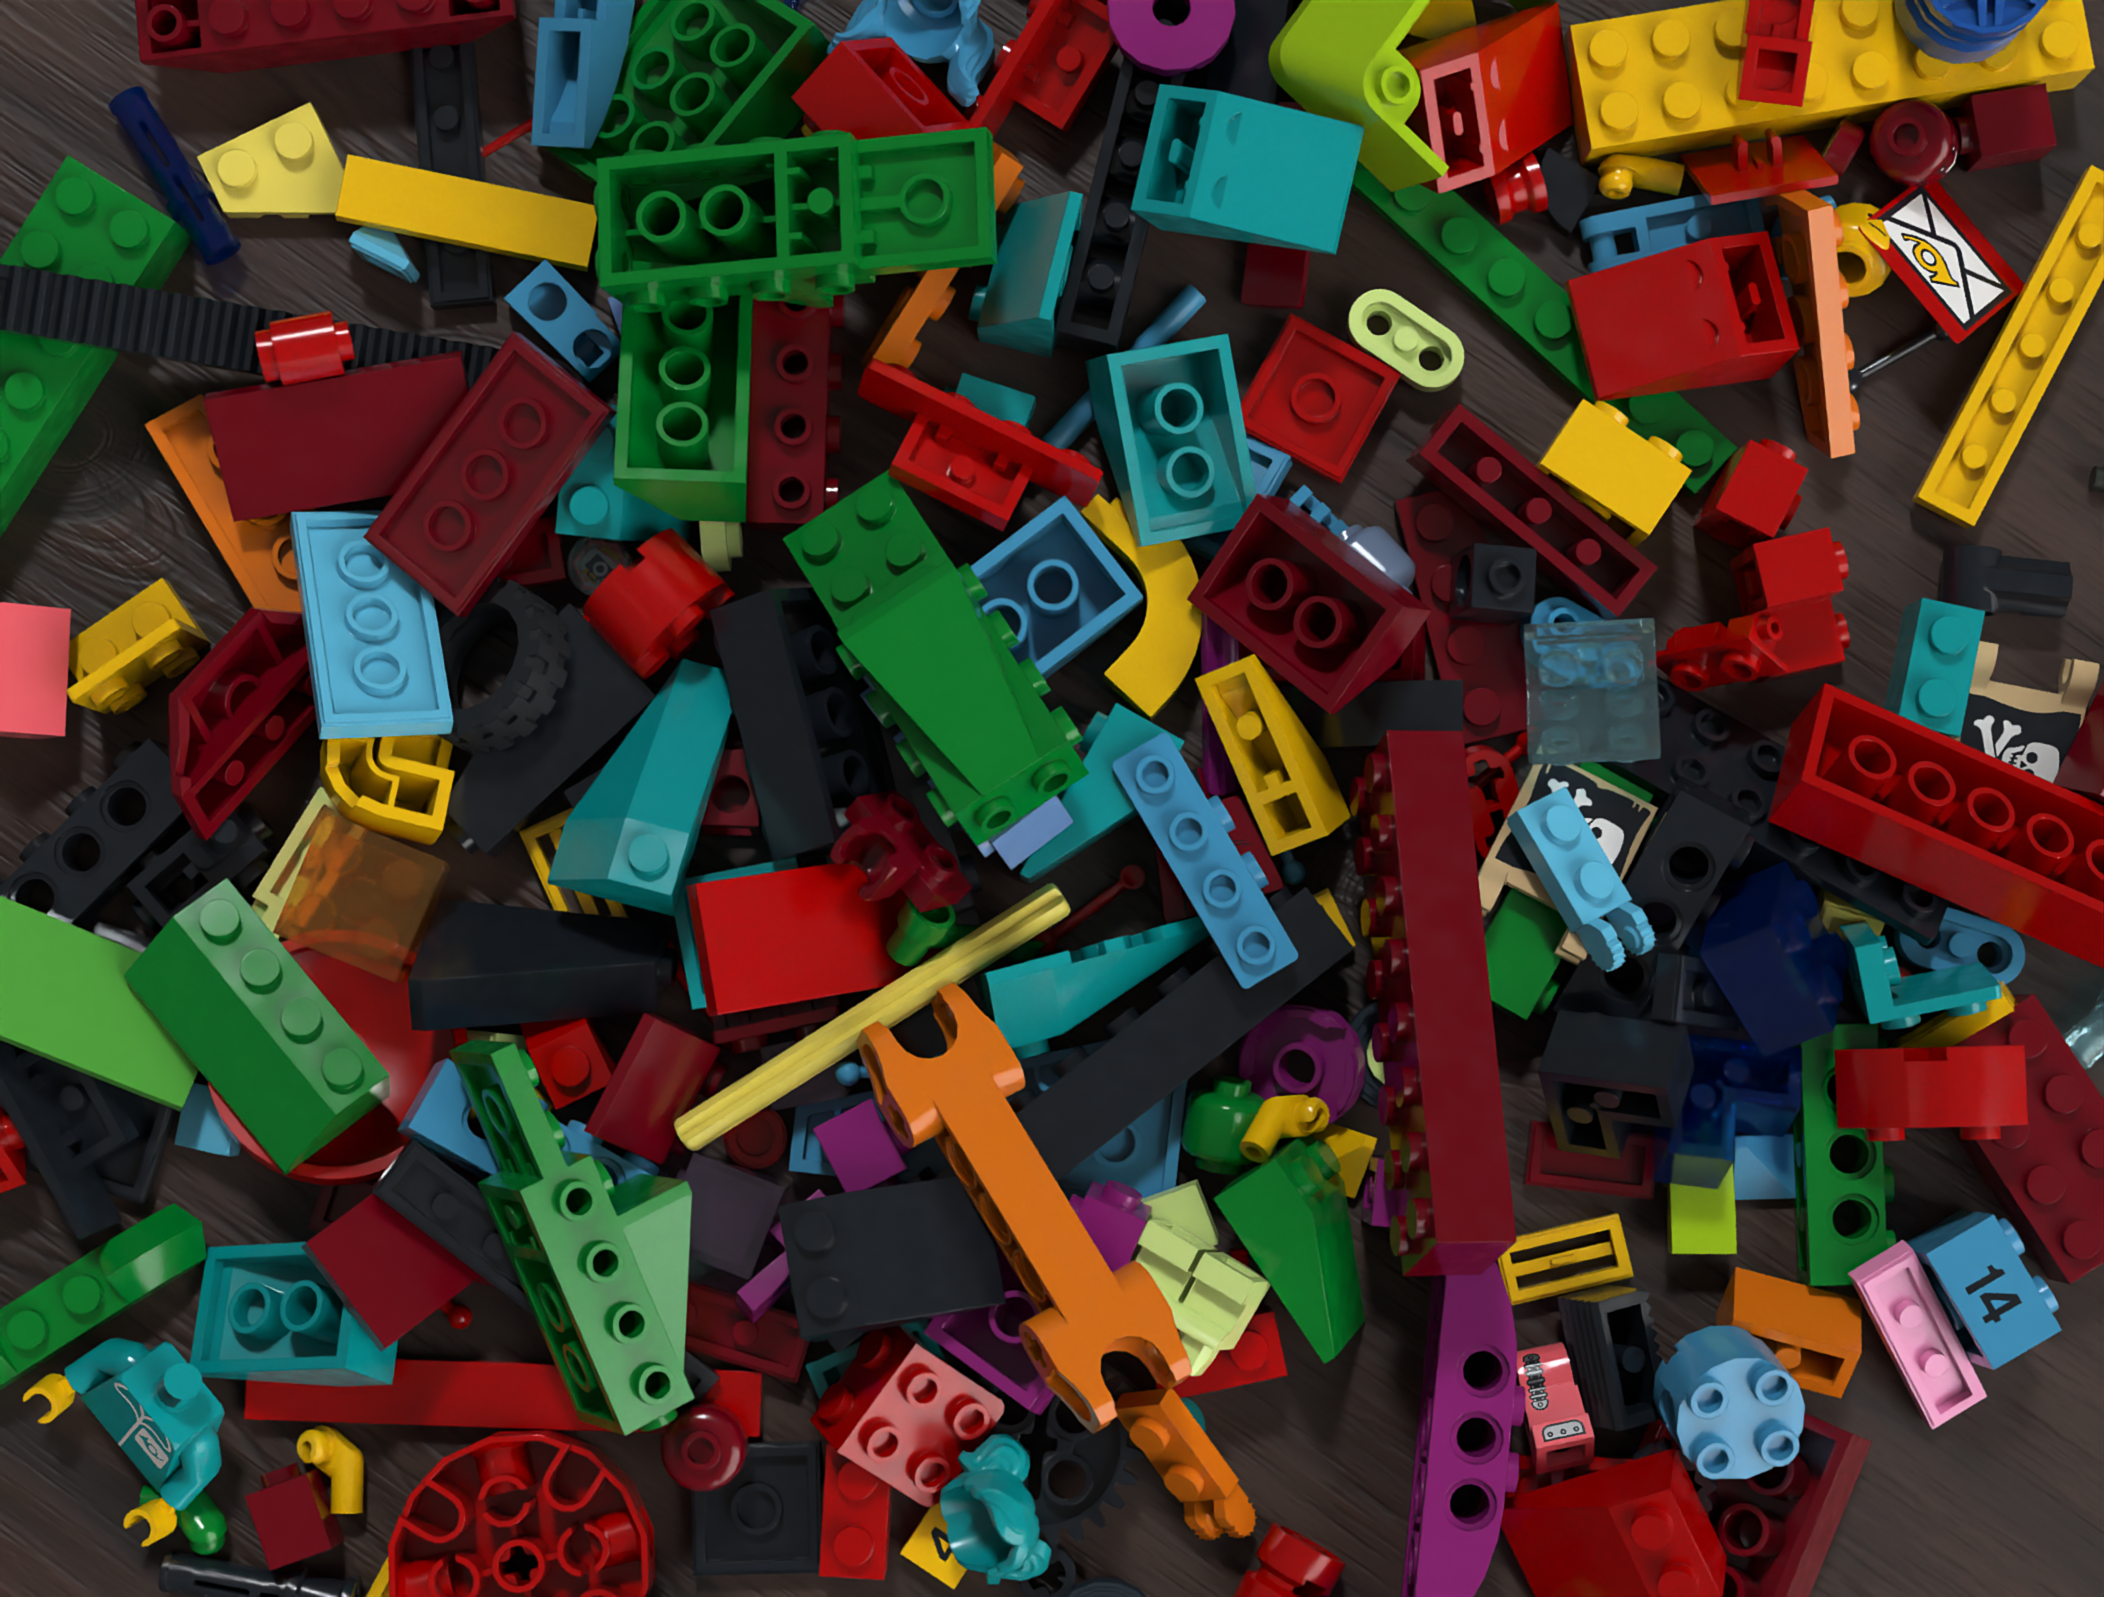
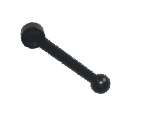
[1848,320,1951,394]

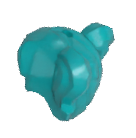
[939,1434,1051,1585]

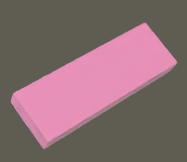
[1848,1240,1987,1430]

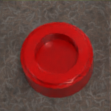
[723,1106,789,1169]

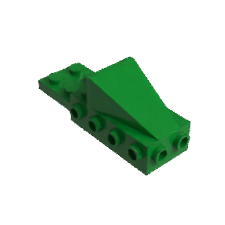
[594,127,997,313]
[783,470,1089,846]
[449,1040,694,1436]

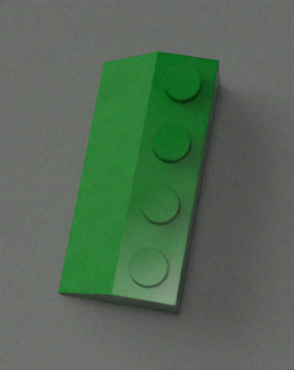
[613,295,753,523]
[124,878,390,1175]

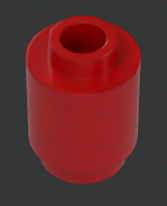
[254,310,355,386]

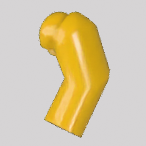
[1598,154,1685,199]
[1239,1095,1330,1163]

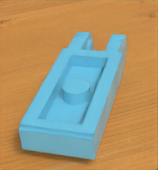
[1507,786,1656,972]

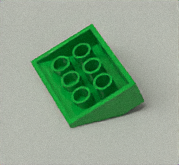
[544,0,830,188]

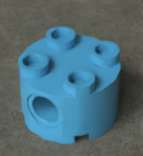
[1653,1326,1805,1479]

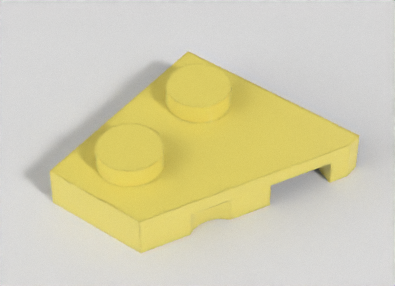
[197,102,345,218]

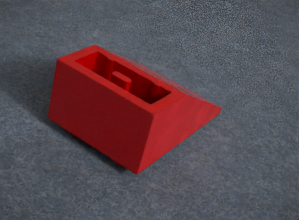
[1398,0,1574,194]
[1565,231,1800,402]

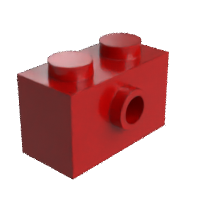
[1693,439,1809,552]

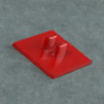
[1680,128,1838,205]

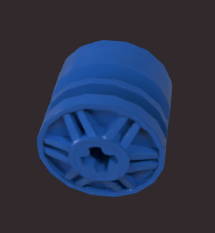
[1894,0,2048,64]

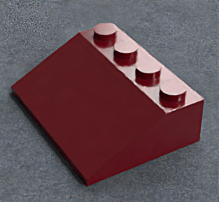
[1638,1413,1872,1597]

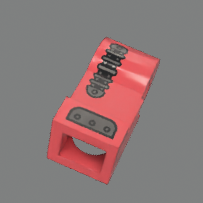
[1516,1342,1595,1475]

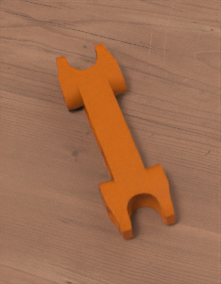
[856,982,1192,1434]

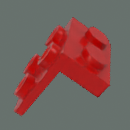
[810,1325,1004,1507]

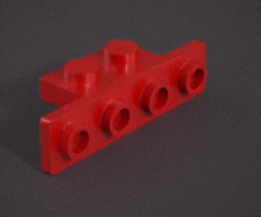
[963,0,1118,139]
[857,358,1104,532]

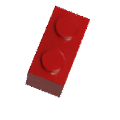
[819,1442,893,1580]

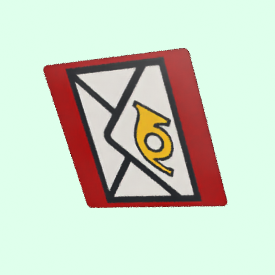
[1858,181,2025,344]

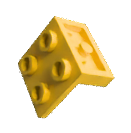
[66,578,210,715]

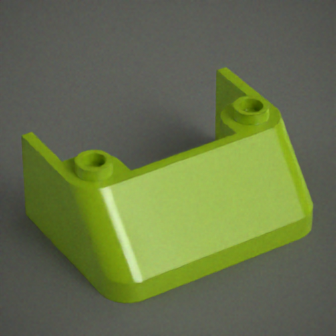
[1268,0,1552,192]

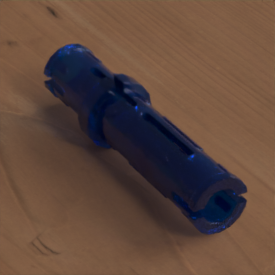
[108,86,241,266]

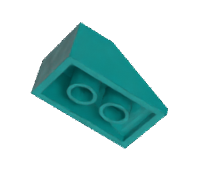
[969,191,1083,359]
[1085,334,1257,547]
[190,1242,398,1387]

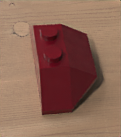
[167,607,316,841]

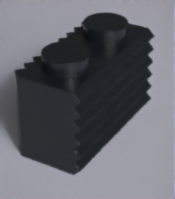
[1557,1284,1663,1431]

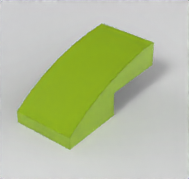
[1662,1123,1737,1254]

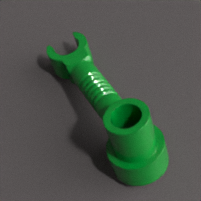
[886,897,1045,967]

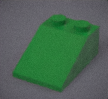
[1213,1134,1365,1364]

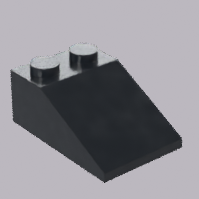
[778,1176,1007,1342]

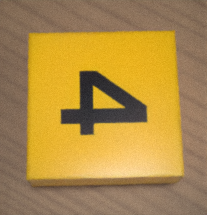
[900,1501,967,1589]

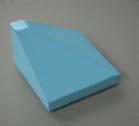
[349,226,420,284]

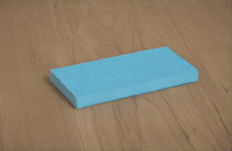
[289,510,454,739]

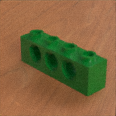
[1787,1023,1897,1286]

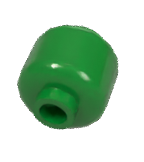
[1181,1075,1265,1175]

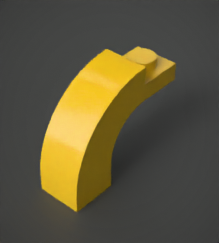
[1080,494,1202,722]

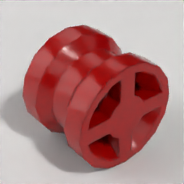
[1481,151,1548,226]

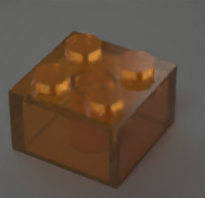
[273,812,451,984]

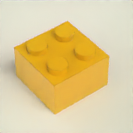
[1536,399,1692,548]

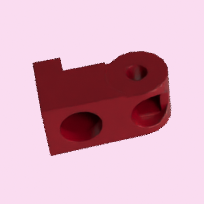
[701,716,763,838]

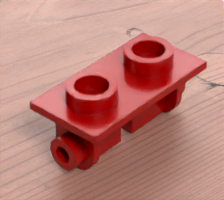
[1647,611,1788,692]

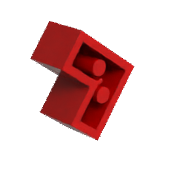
[1729,527,1850,684]

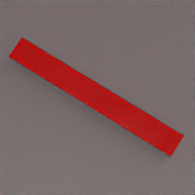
[244,1357,763,1437]

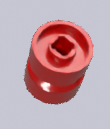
[1232,1522,1346,1597]

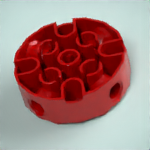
[388,1429,656,1597]

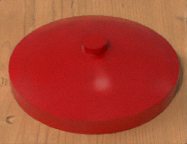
[207,930,468,1186]

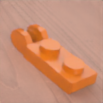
[1114,1388,1257,1540]

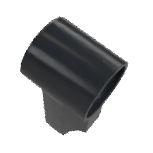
[1939,545,2073,619]

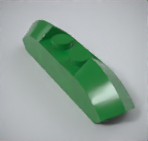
[0,1203,207,1390]

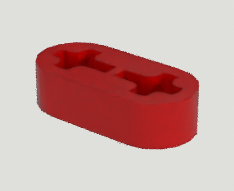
[1465,745,1519,859]

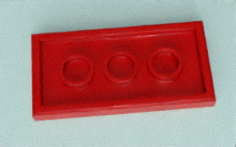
[686,863,944,1017]

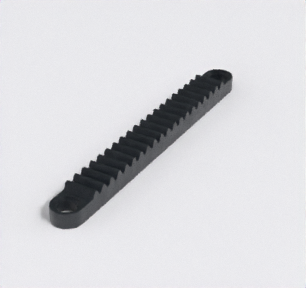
[0,264,585,389]

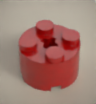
[582,528,737,680]

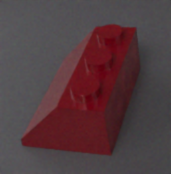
[1187,493,1432,714]

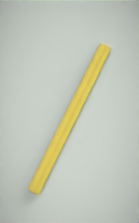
[674,883,1070,1151]

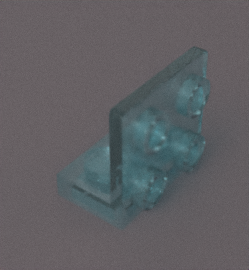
[1524,618,1661,766]

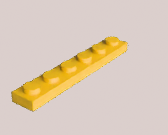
[1912,165,2104,530]

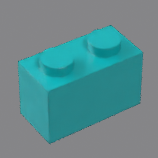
[1884,598,1985,739]

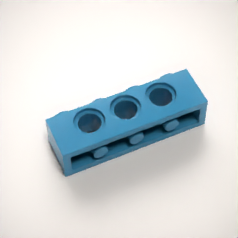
[397,1058,660,1186]

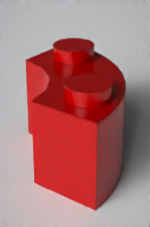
[1834,1045,2028,1141]

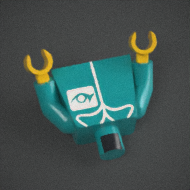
[23,1338,225,1547]

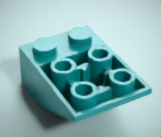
[1131,84,1365,255]
[1020,703,1185,885]

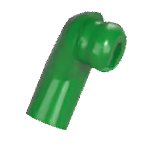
[139,1485,227,1555]

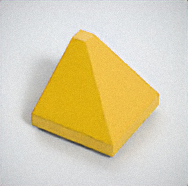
[1312,1123,1377,1199]

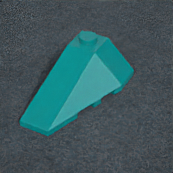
[548,659,734,917]
[974,916,1210,1060]

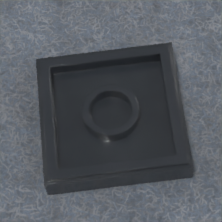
[691,1440,822,1576]

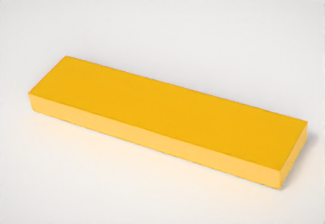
[335,154,598,272]

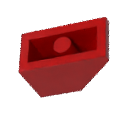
[520,1017,617,1110]

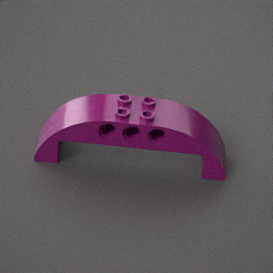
[1361,1156,1526,1597]

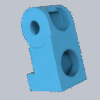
[504,259,621,384]

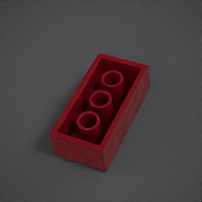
[1950,994,2104,1285]

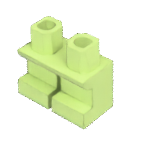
[1135,1220,1271,1376]

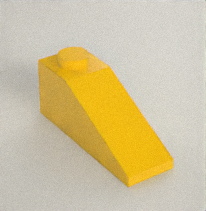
[1195,654,1351,856]

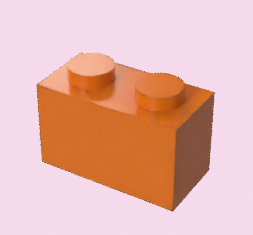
[1716,1267,1862,1399]

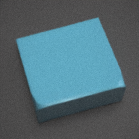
[174,1082,241,1157]

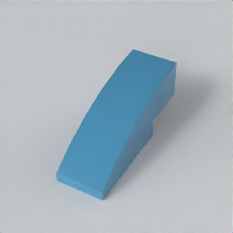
[531,0,635,149]

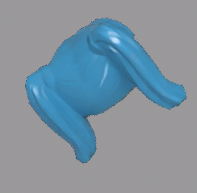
[827,0,995,107]

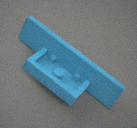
[1112,733,1298,989]

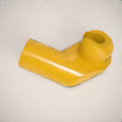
[296,1425,364,1514]

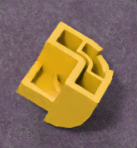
[320,734,455,845]

